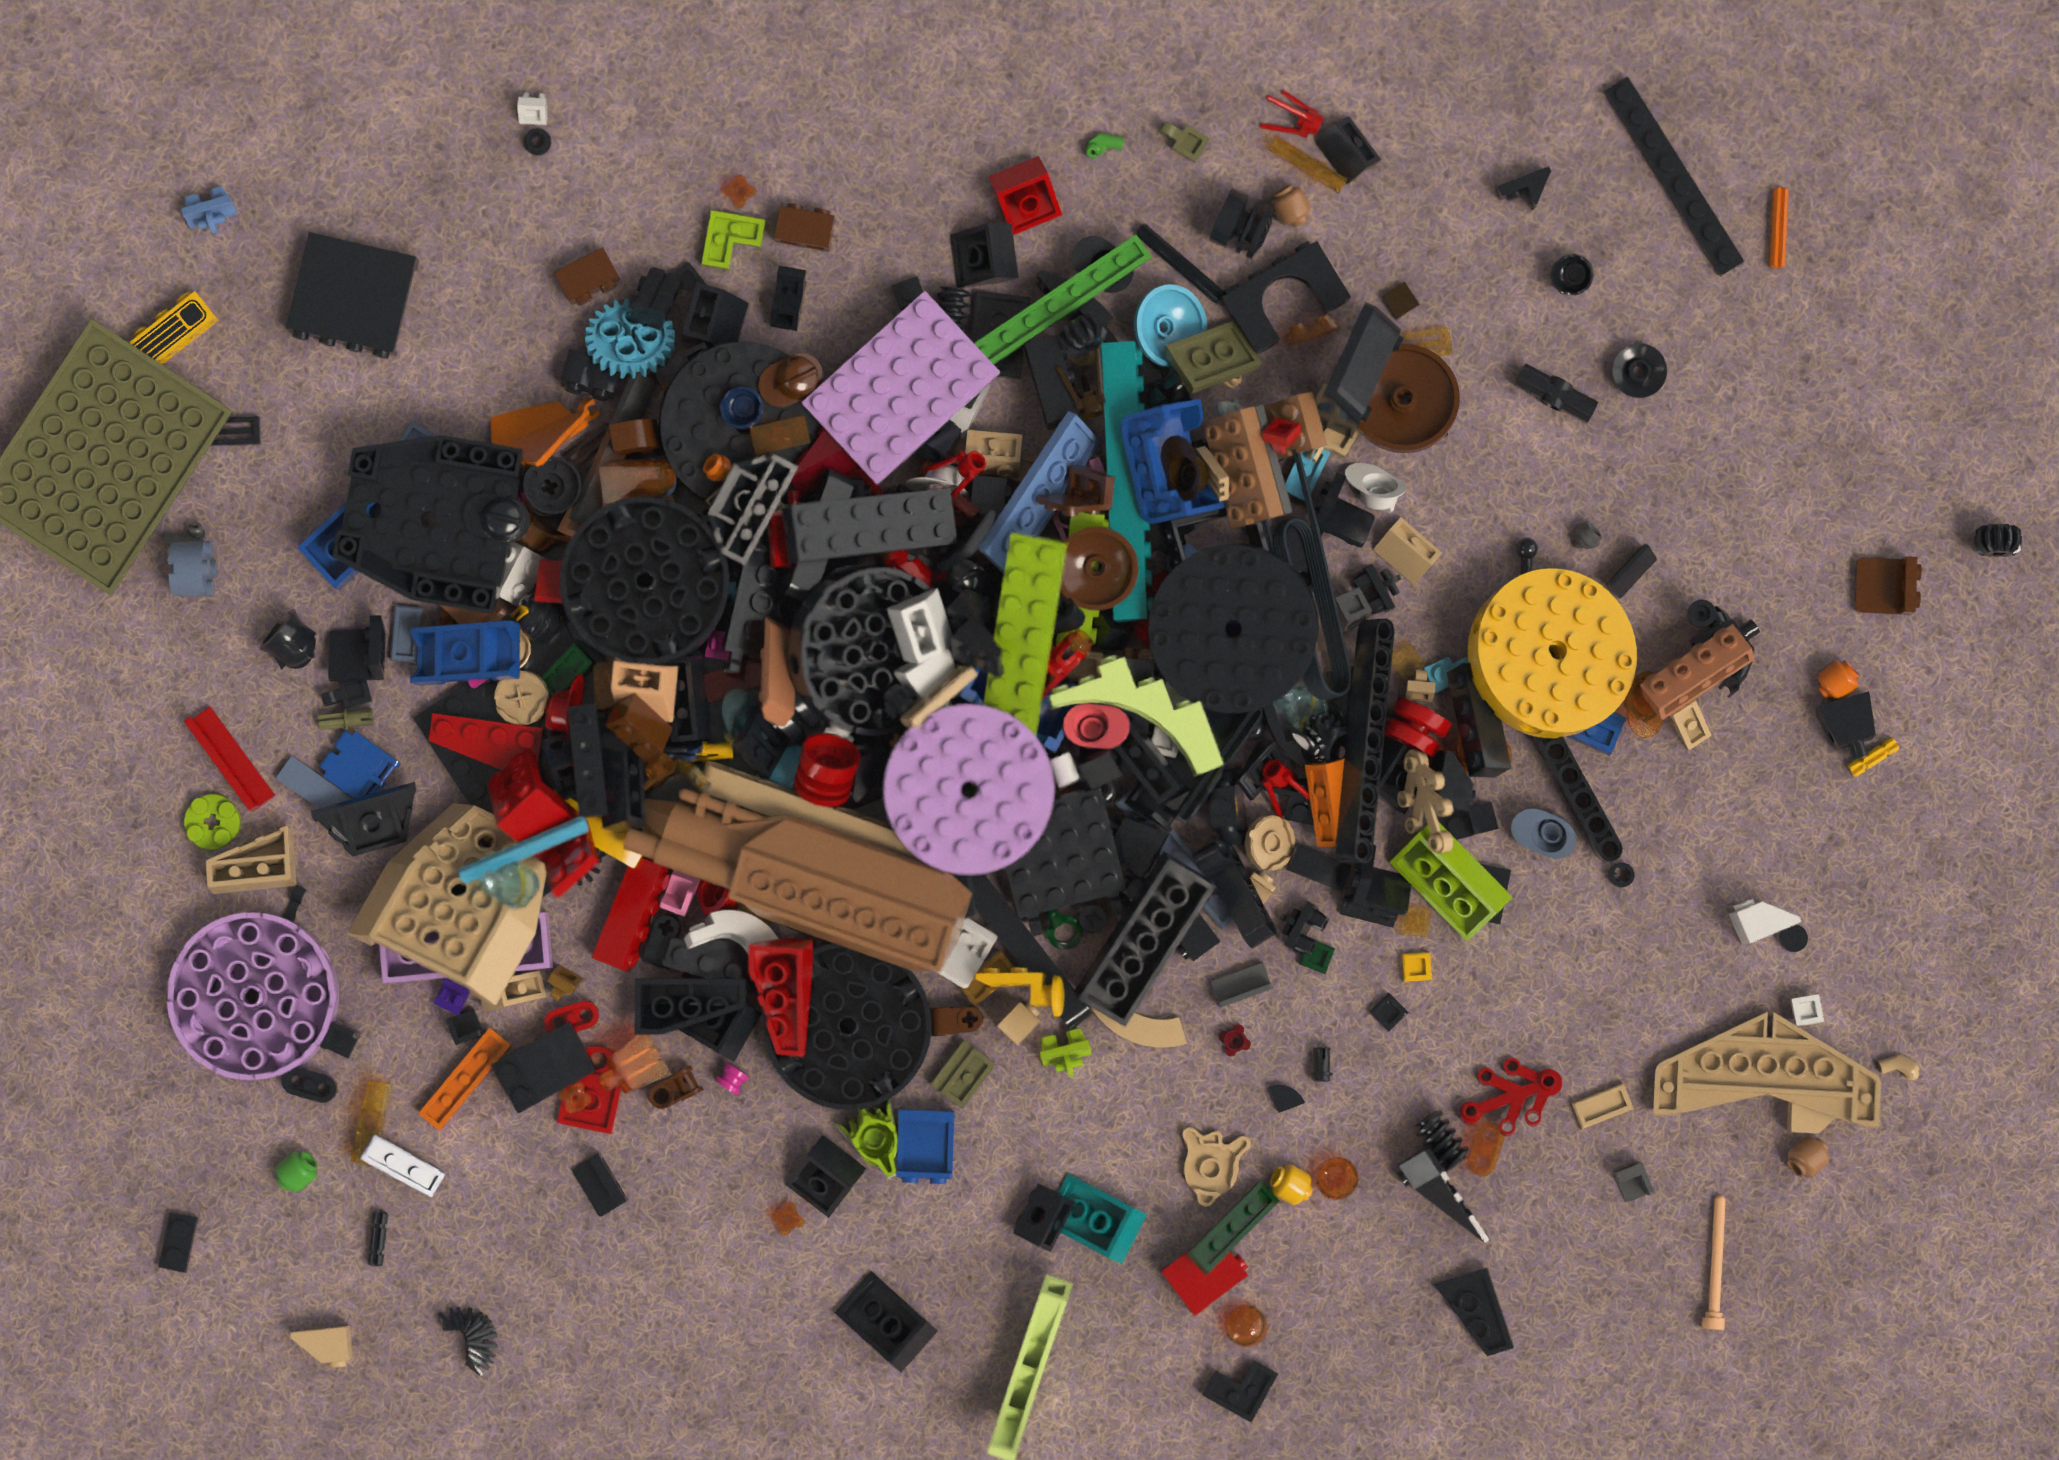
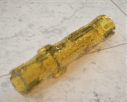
[1269,136,1347,194]

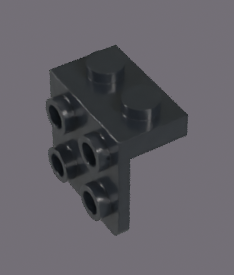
[1314,472,1375,548]
[1351,845,1412,915]

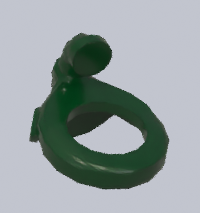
[1045,909,1082,950]

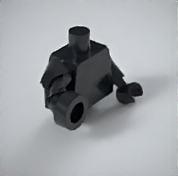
[1687,599,1760,698]

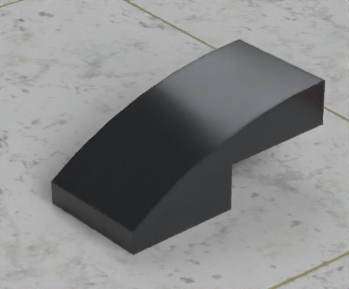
[1286,844,1351,892]

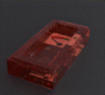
[952,493,979,528]

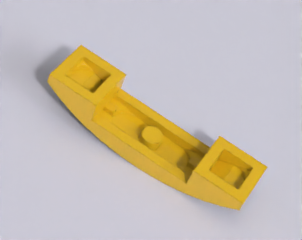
[554,789,642,868]

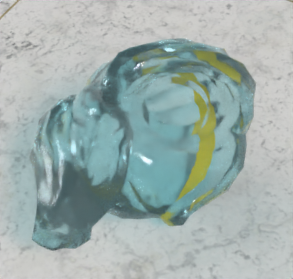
[1275,685,1328,731]
[480,861,540,909]

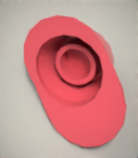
[1064,704,1129,749]

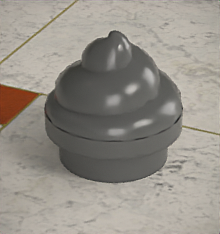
[1573,521,1602,549]

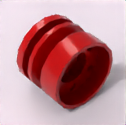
[793,733,860,807]

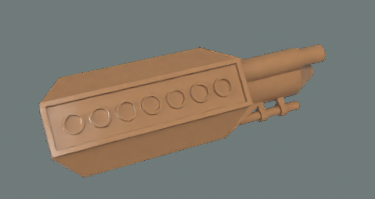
[623,789,972,973]

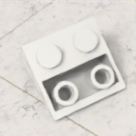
[887,588,953,663]

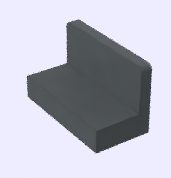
[1210,962,1273,1007]

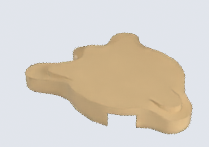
[1181,1127,1251,1207]

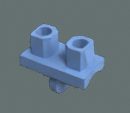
[181,186,237,234]

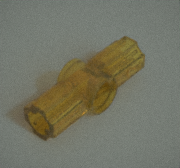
[350,1079,393,1166]

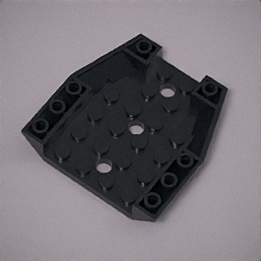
[333,435,523,614]

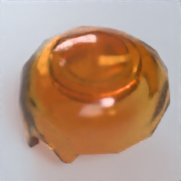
[1316,1157,1359,1200]
[1224,1304,1269,1348]

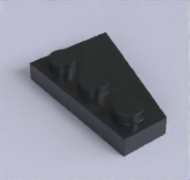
[1434,1267,1514,1357]

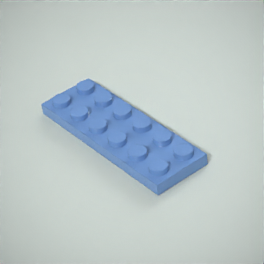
[978,411,1101,575]

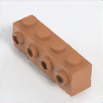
[1640,624,1755,720]

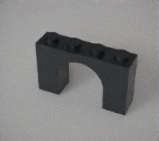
[1221,241,1351,356]

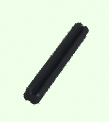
[1136,224,1225,303]

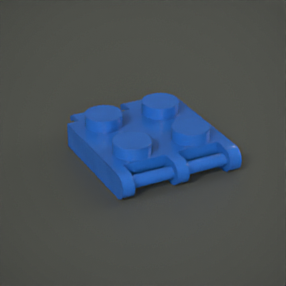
[319,730,401,799]

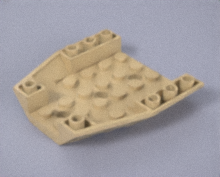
[347,803,546,1006]

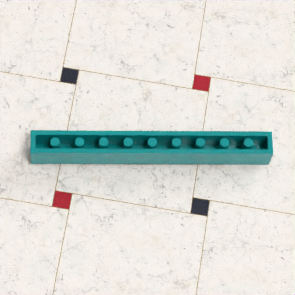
[1101,341,1154,622]

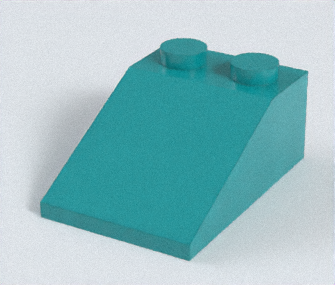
[1058,1174,1147,1264]

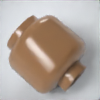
[1271,184,1311,227]
[1787,1137,1829,1178]

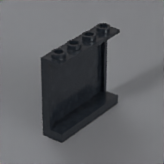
[286,232,419,359]

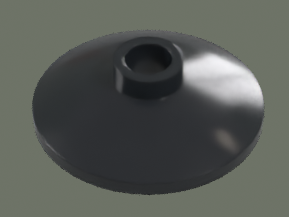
[1612,343,1667,398]

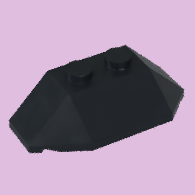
[707,453,798,565]

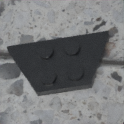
[311,781,416,857]

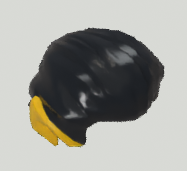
[516,587,559,642]

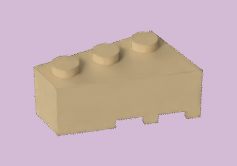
[206,825,297,894]

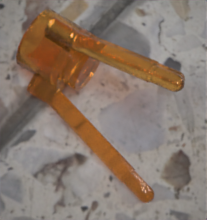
[643,753,675,791]

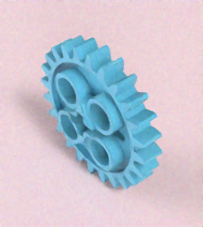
[585,298,675,379]

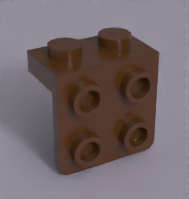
[1035,465,1115,516]
[1855,556,1922,615]

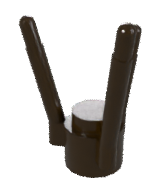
[1055,346,1106,419]

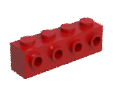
[592,858,670,973]

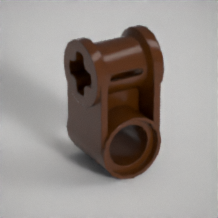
[930,1006,984,1037]
[649,1065,704,1109]

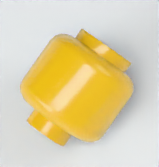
[1270,1164,1313,1205]

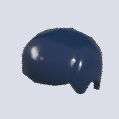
[719,386,764,429]

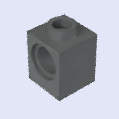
[1335,588,1372,633]

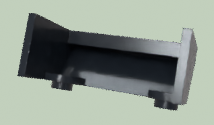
[1317,302,1404,439]

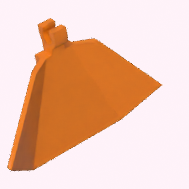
[490,397,600,468]

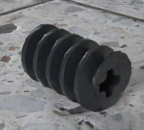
[936,287,972,330]
[1413,1110,1469,1172]

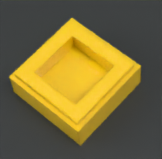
[1402,952,1432,982]

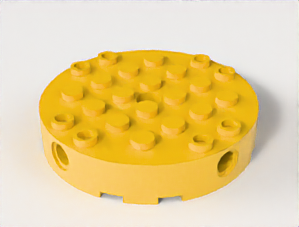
[1468,568,1637,738]

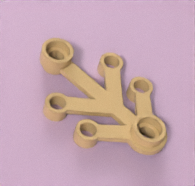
[1397,749,1453,854]

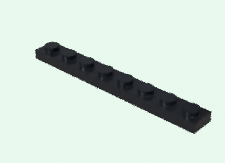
[1604,76,1745,277]

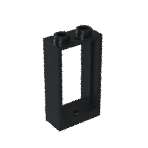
[1161,508,1269,571]

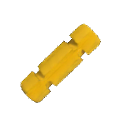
[1848,737,1899,777]

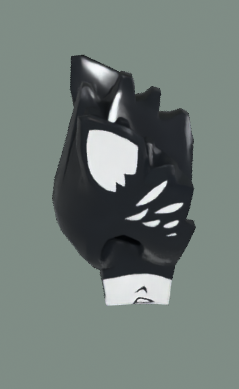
[1289,701,1348,763]

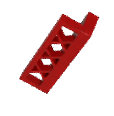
[184,707,276,812]

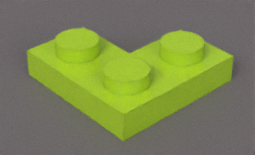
[702,210,766,270]

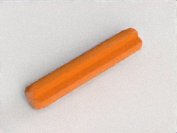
[1769,187,1789,269]

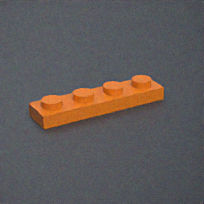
[418,1027,512,1131]

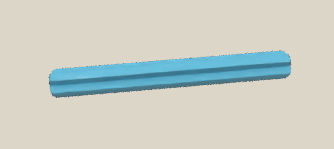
[458,817,588,884]

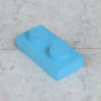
[1285,450,1331,502]

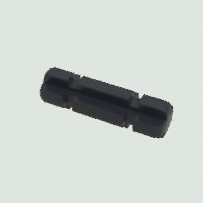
[367,1211,388,1266]

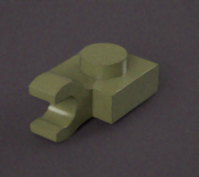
[1159,121,1210,163]

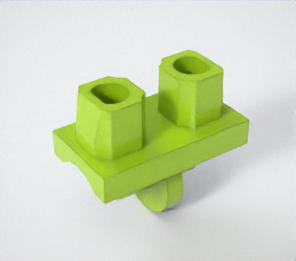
[1040,1028,1092,1077]

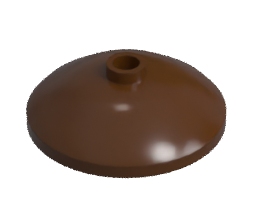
[1060,526,1139,610]

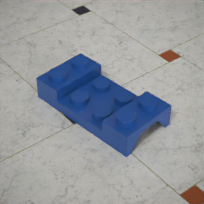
[410,620,520,686]

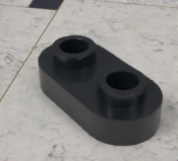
[282,1067,338,1103]

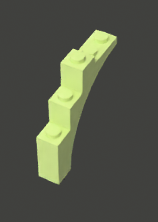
[1047,655,1223,776]
[987,1274,1073,1460]

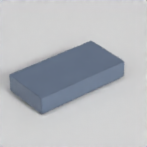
[390,605,424,663]

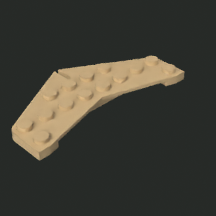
[1653,1012,1881,1129]

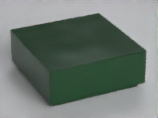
[1299,942,1335,974]

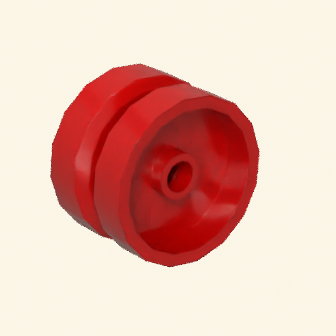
[1385,697,1452,759]

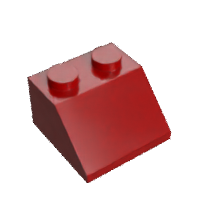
[988,156,1062,235]

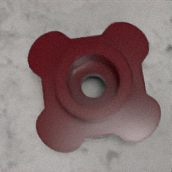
[1219,1024,1251,1057]

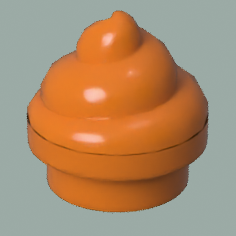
[703,453,731,481]

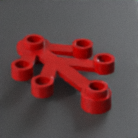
[1460,1058,1562,1137]

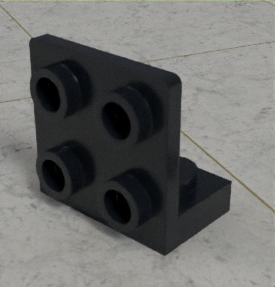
[328,615,386,682]

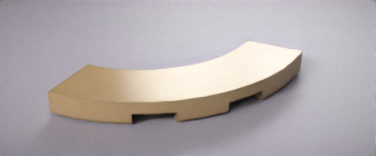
[1090,1006,1187,1048]

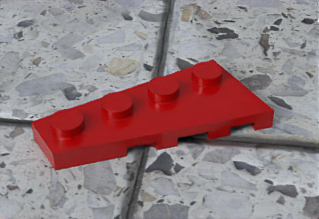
[429,713,544,770]

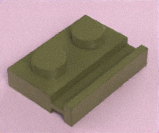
[930,1040,996,1109]

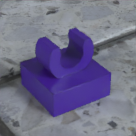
[433,978,470,1015]

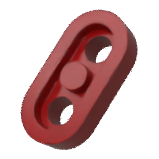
[544,1001,600,1033]

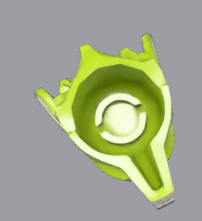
[834,1099,897,1179]

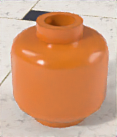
[1818,660,1860,700]

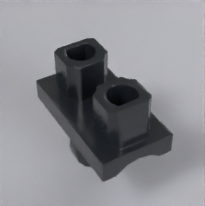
[1352,563,1402,615]
[1279,901,1329,955]

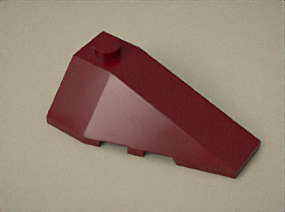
[790,427,858,498]

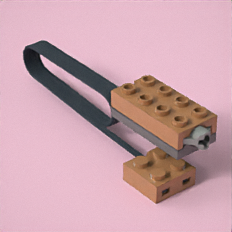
[1203,391,1352,700]

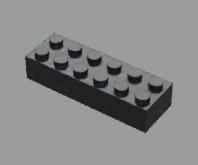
[782,488,957,564]
[1074,851,1216,1027]

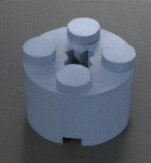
[168,541,218,597]

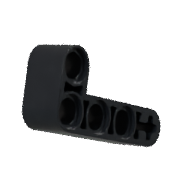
[979,587,1085,639]
[1192,838,1277,949]

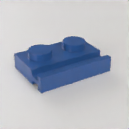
[1566,712,1627,756]

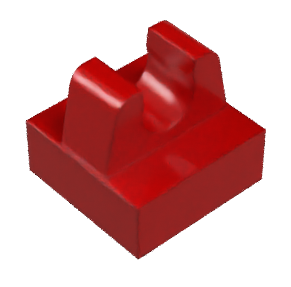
[1262,417,1301,454]

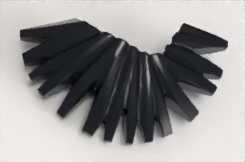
[438,1307,498,1377]

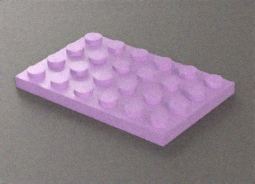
[802,291,1000,485]

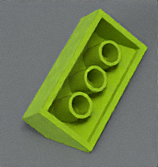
[1389,822,1513,942]

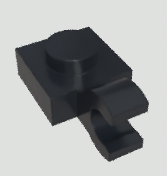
[321,680,373,709]

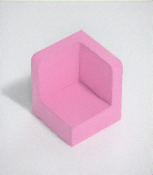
[659,870,700,917]

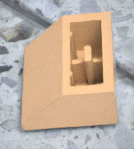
[611,661,678,722]

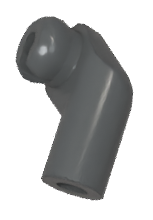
[164,522,205,546]

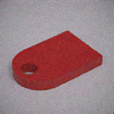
[557,1046,624,1134]

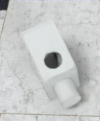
[894,648,955,711]

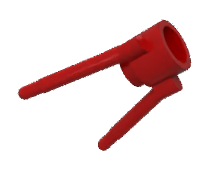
[1259,90,1324,138]
[924,451,986,501]
[1261,759,1310,819]

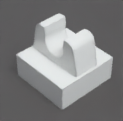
[517,93,547,125]
[1790,994,1824,1027]

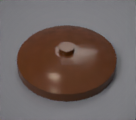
[1357,344,1460,453]

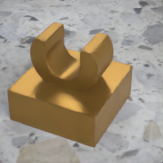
[547,965,583,1001]

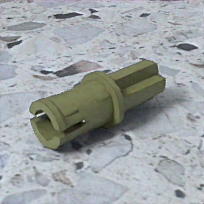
[317,708,374,730]

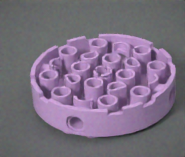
[884,705,1054,875]
[167,912,339,1080]

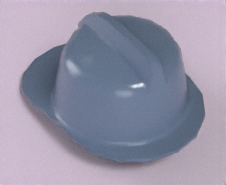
[1511,808,1576,859]

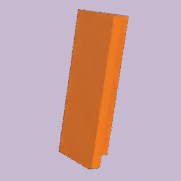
[1305,758,1344,847]

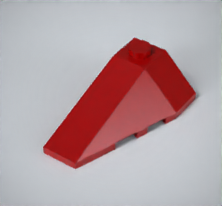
[748,938,813,1057]

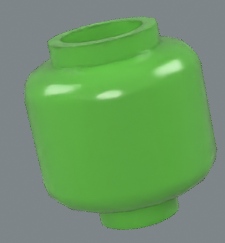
[276,1151,318,1192]

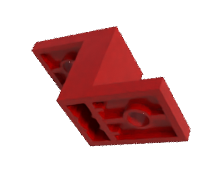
[487,748,599,898]

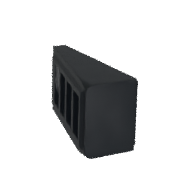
[1235,740,1287,800]

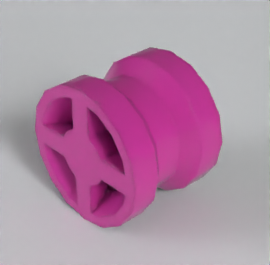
[715,1062,749,1095]

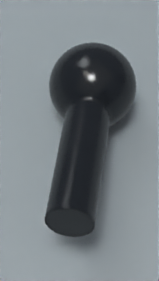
[1516,538,1538,575]

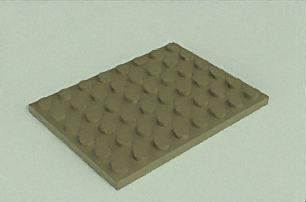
[0,318,233,596]

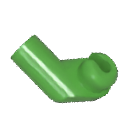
[1085,133,1124,159]

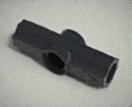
[1514,363,1599,424]

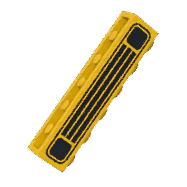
[129,291,219,364]

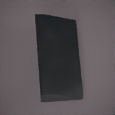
[1606,543,1657,599]

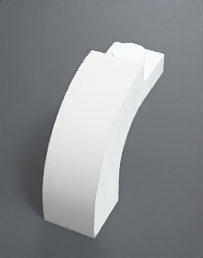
[684,910,778,956]

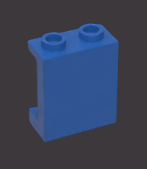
[896,1109,955,1184]

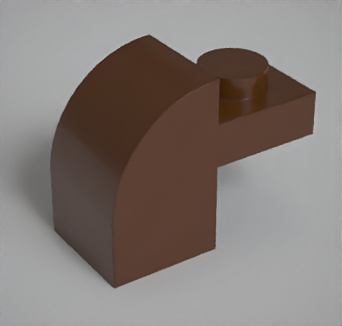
[609,419,661,456]

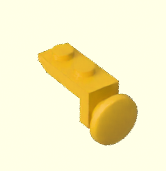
[975,968,1064,1017]

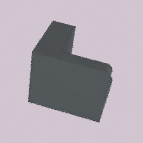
[1613,1162,1655,1202]

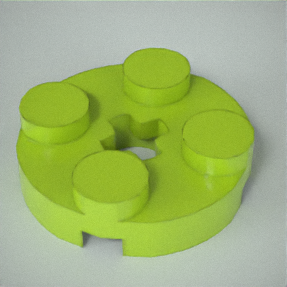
[184,794,241,850]

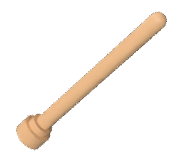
[1702,1195,1726,1330]

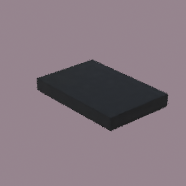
[970,291,1030,380]

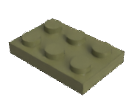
[1163,321,1262,394]

